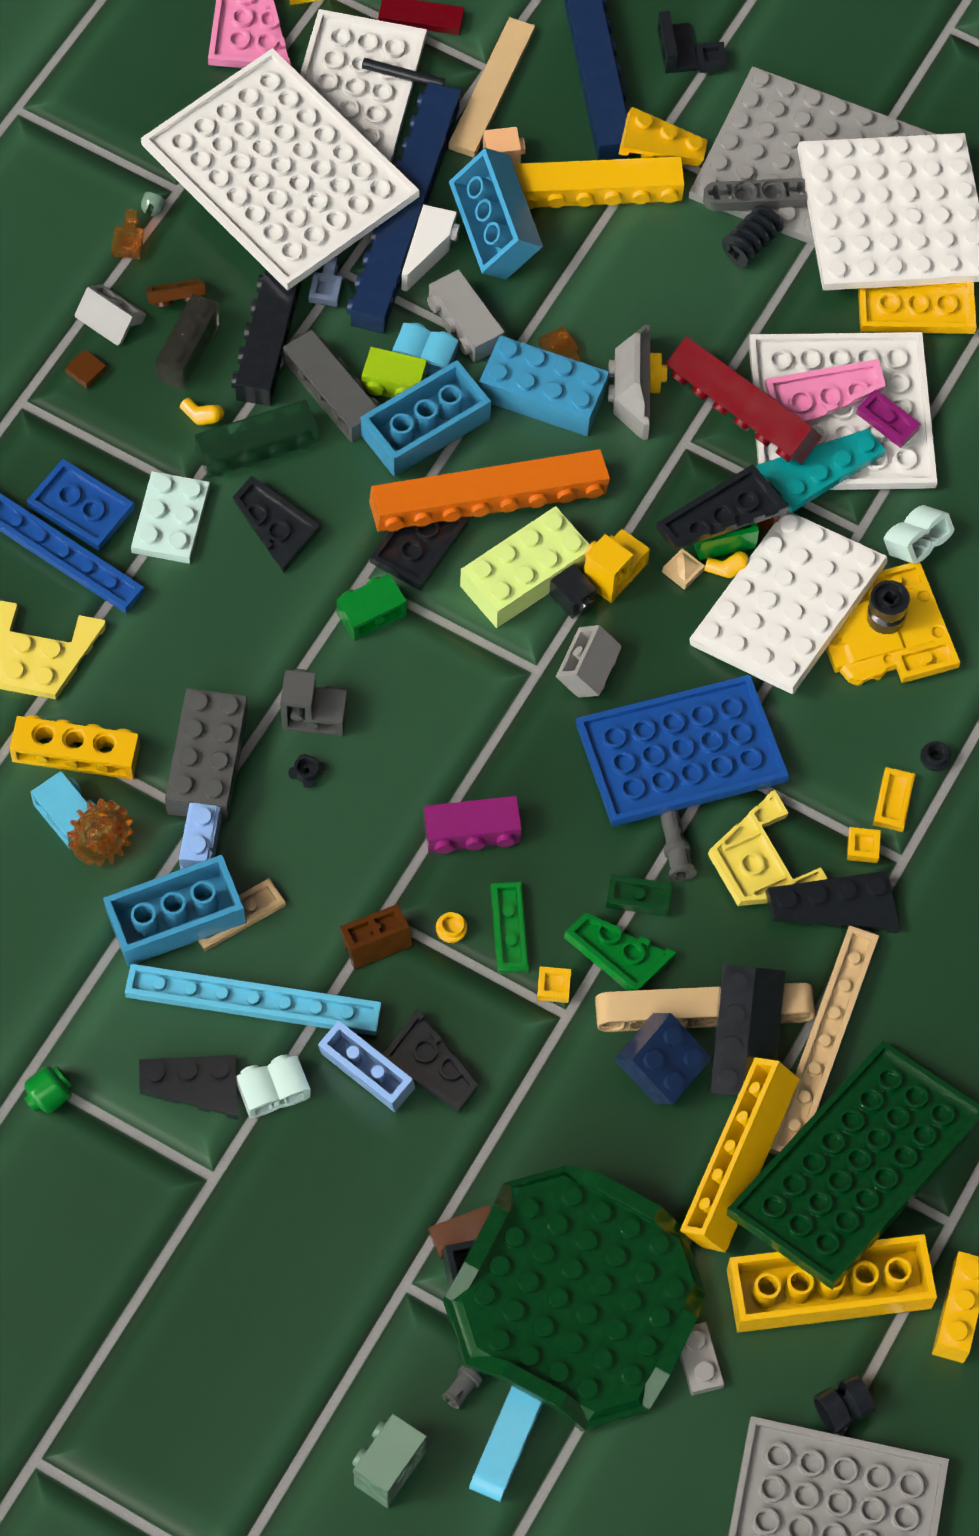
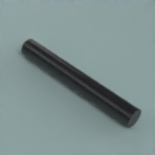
[362,58,445,86]

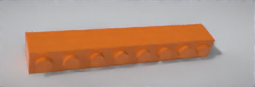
[369,449,610,532]

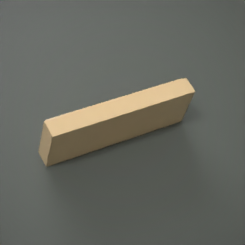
[198,878,286,952]

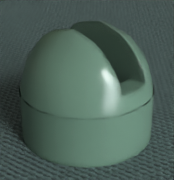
[141,192,166,216]

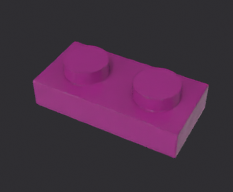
[856,390,921,448]

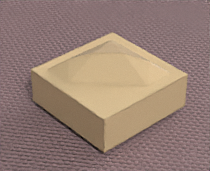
[662,548,705,590]

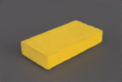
[873,767,915,832]

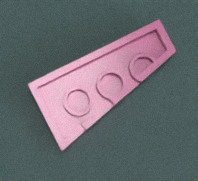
[764,359,886,424]

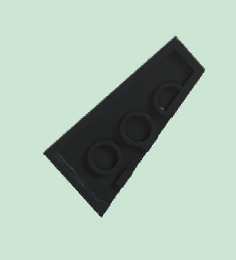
[765,871,901,933]

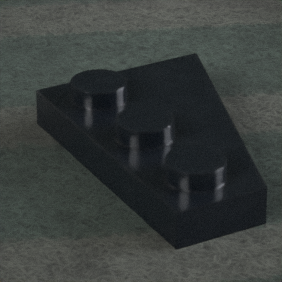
[139,1055,238,1120]

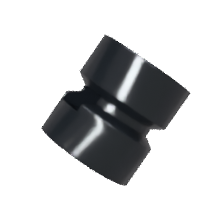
[867,580,910,634]
[813,1374,876,1434]

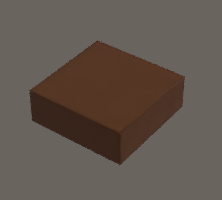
[65,349,107,389]

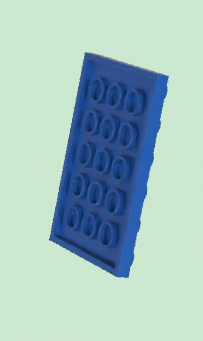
[576,675,789,827]

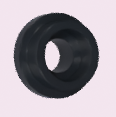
[920,741,951,771]

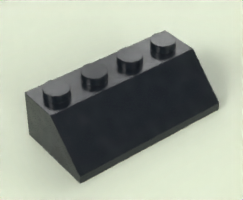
[709,964,786,1096]

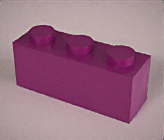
[424,796,521,854]

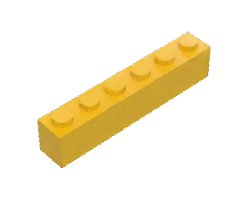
[513,157,684,209]
[680,1058,800,1253]

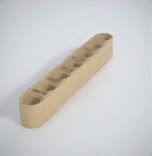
[595,983,815,1032]

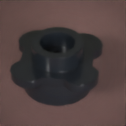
[288,754,325,788]

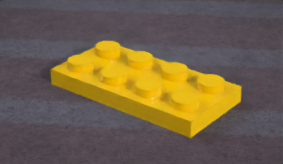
[858,282,977,334]

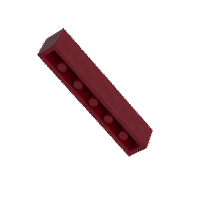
[665,336,823,465]

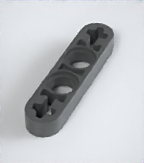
[703,178,808,211]

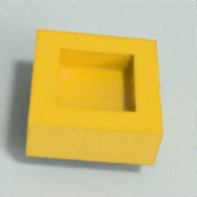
[650,353,667,393]
[847,827,881,863]
[537,966,571,1003]

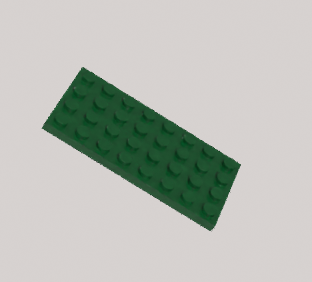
[727,1041,979,1290]

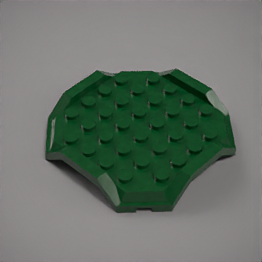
[442,1165,706,1432]

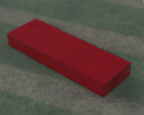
[378,0,464,35]

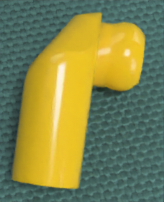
[180,398,224,426]
[704,551,749,578]

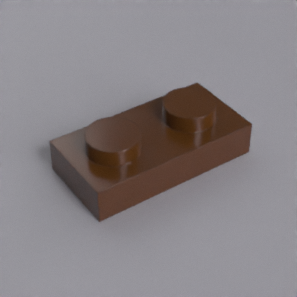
[145,278,206,307]

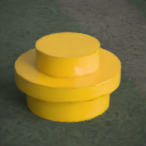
[436,912,467,943]

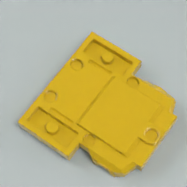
[826,562,960,686]

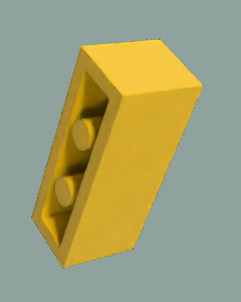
[932,1251,979,1363]

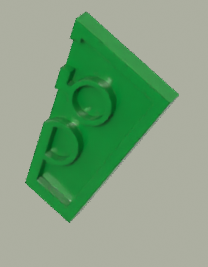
[564,913,677,991]

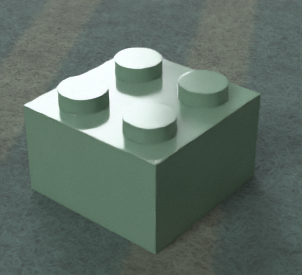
[352,1414,426,1508]

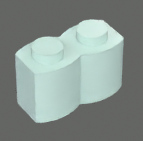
[884,505,955,564]
[236,1054,311,1118]

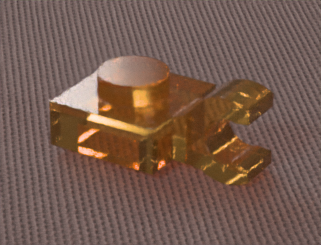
[111,209,144,259]
[539,326,581,362]

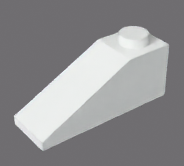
[401,204,460,291]

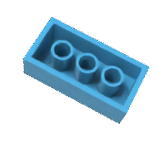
[449,148,543,280]
[479,335,609,437]
[360,360,491,477]
[103,855,246,967]

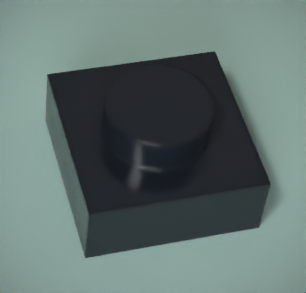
[695,42,728,73]

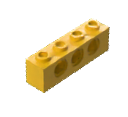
[9,715,140,780]

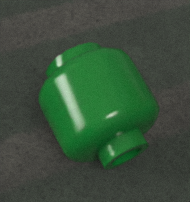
[24,1066,73,1113]

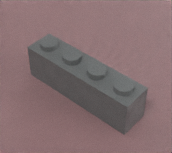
[283,330,380,443]

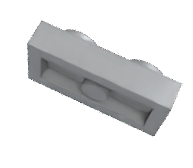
[680,1322,724,1396]

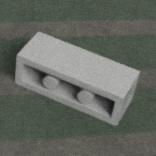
[427,269,505,363]

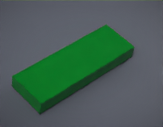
[490,881,529,974]

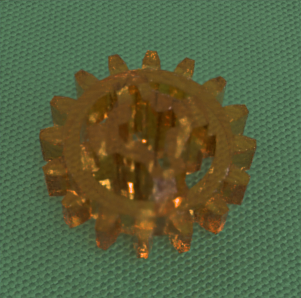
[67,799,134,867]

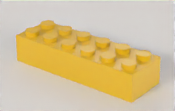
[726,1234,937,1333]

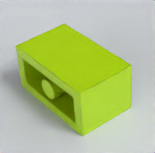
[362,347,427,398]

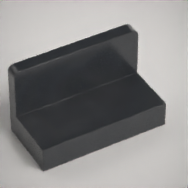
[657,11,698,74]

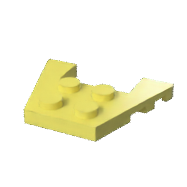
[0,601,106,700]
[708,790,828,906]

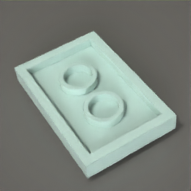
[131,471,210,564]

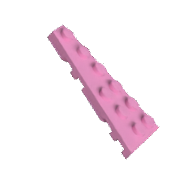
[208,0,291,68]

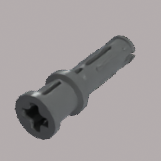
[660,810,697,882]

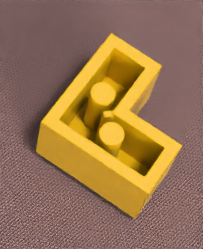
[583,529,650,603]

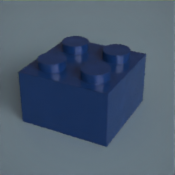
[614,1013,712,1105]

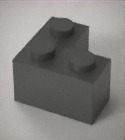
[280,669,347,736]

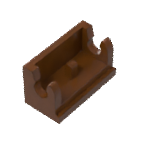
[339,904,412,970]

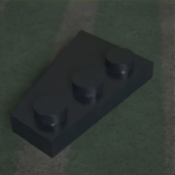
[233,476,321,573]
[382,1008,478,1114]

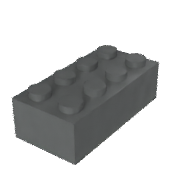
[165,688,248,822]

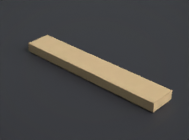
[448,17,535,158]

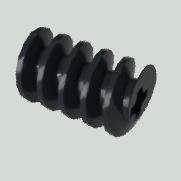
[722,205,784,267]

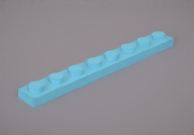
[125,964,381,1036]

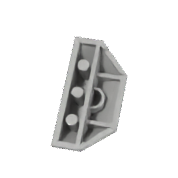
[608,325,650,440]

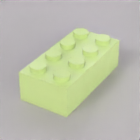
[460,506,590,628]

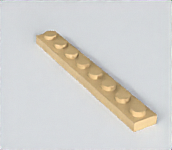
[769,925,879,1155]

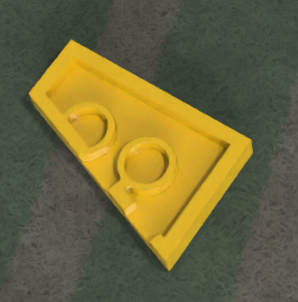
[619,107,708,167]

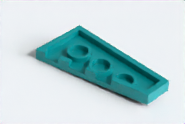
[756,429,886,513]

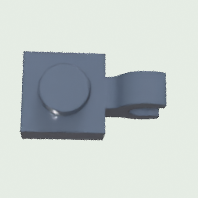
[309,257,343,307]

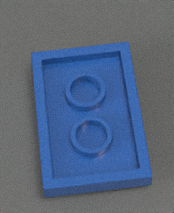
[27,459,135,551]

